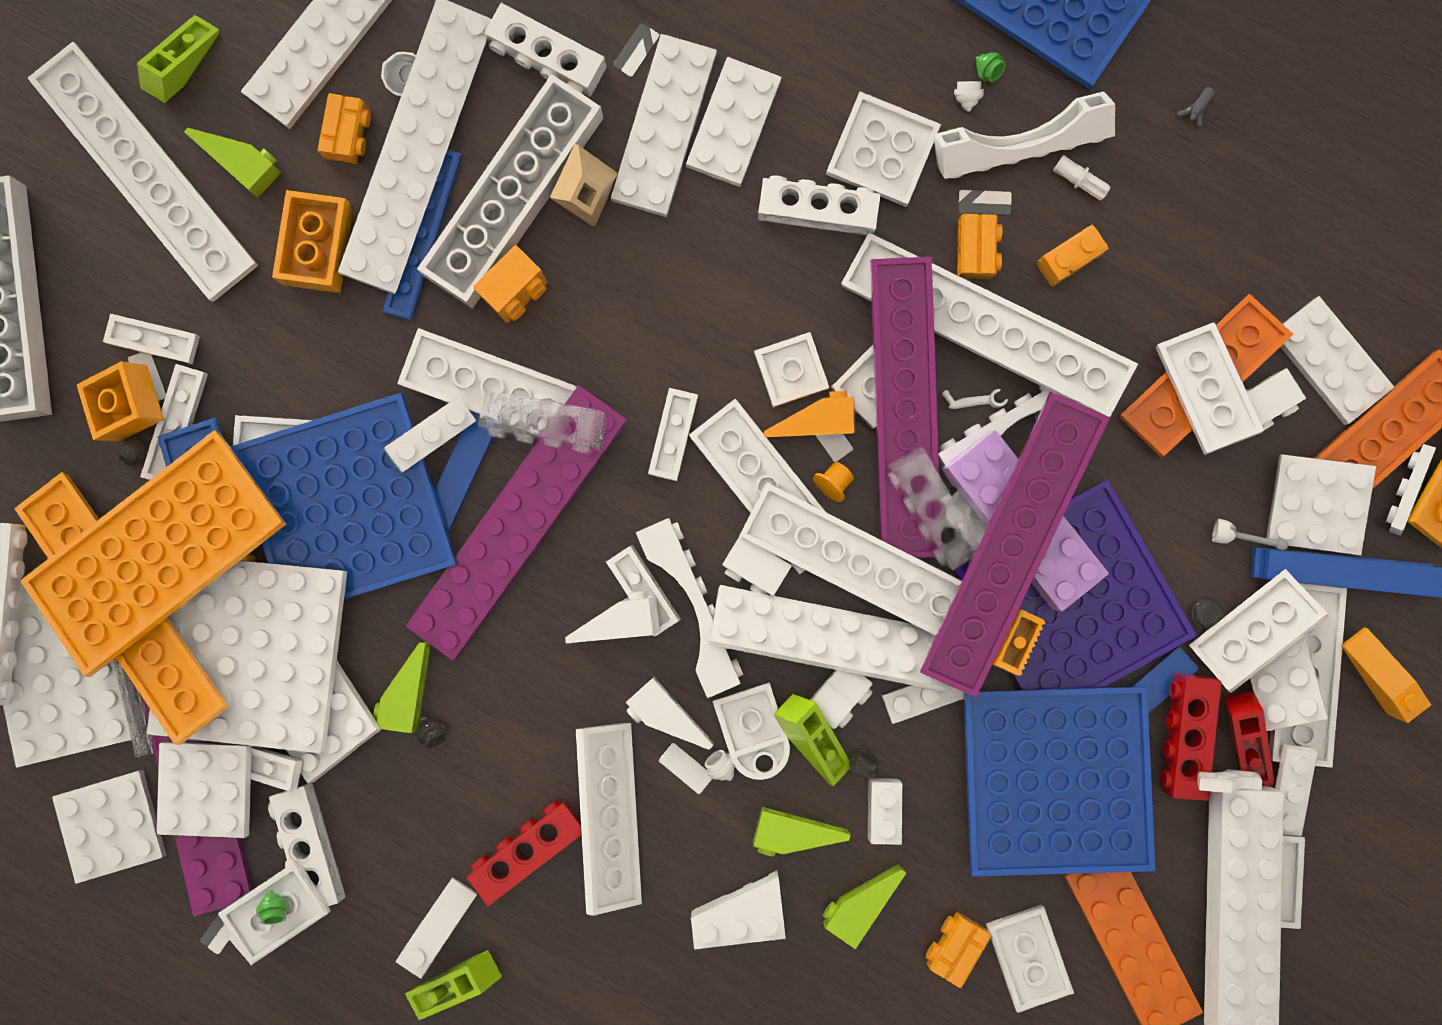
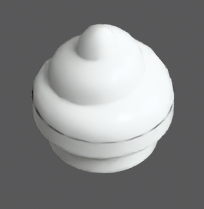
[954,81,984,112]
[705,750,735,781]

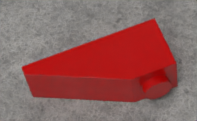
[1223,691,1275,786]

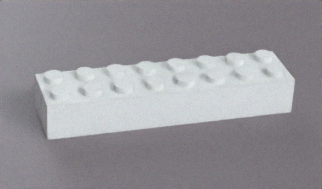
[417,74,603,309]
[0,176,52,422]
[1204,786,1284,1025]

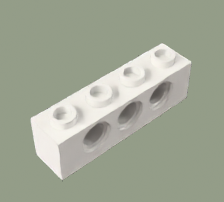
[484,3,607,97]
[758,176,880,235]
[268,783,346,906]

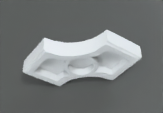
[1197,769,1262,794]

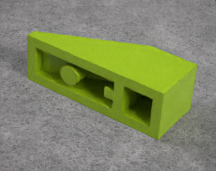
[137,15,219,103]
[184,128,282,198]
[373,642,431,733]
[773,694,852,786]
[753,807,851,856]
[823,864,906,949]
[405,950,502,1020]

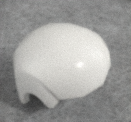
[381,52,416,97]

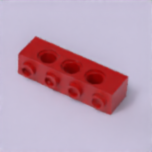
[1160,673,1222,801]
[466,799,582,906]

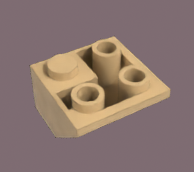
[550,144,618,226]

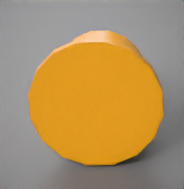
[813,462,854,502]

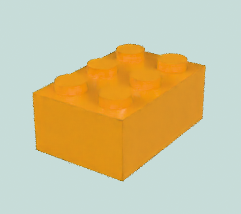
[272,190,354,293]

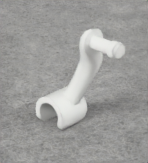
[942,389,1008,409]

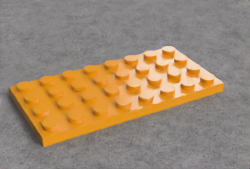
[20,430,286,677]

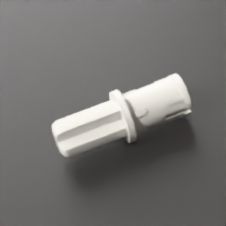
[1053,155,1110,200]

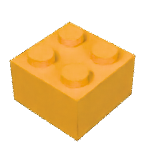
[473,244,548,323]
[77,361,164,442]

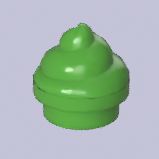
[976,52,1006,83]
[256,890,289,925]

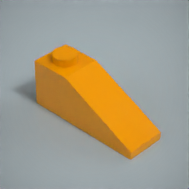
[764,391,856,437]
[1341,627,1431,723]

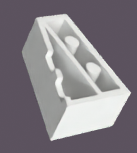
[691,870,786,949]

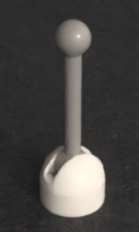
[1212,519,1288,551]

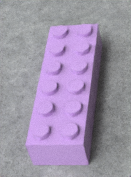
[941,430,1109,612]

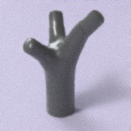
[1177,87,1215,127]

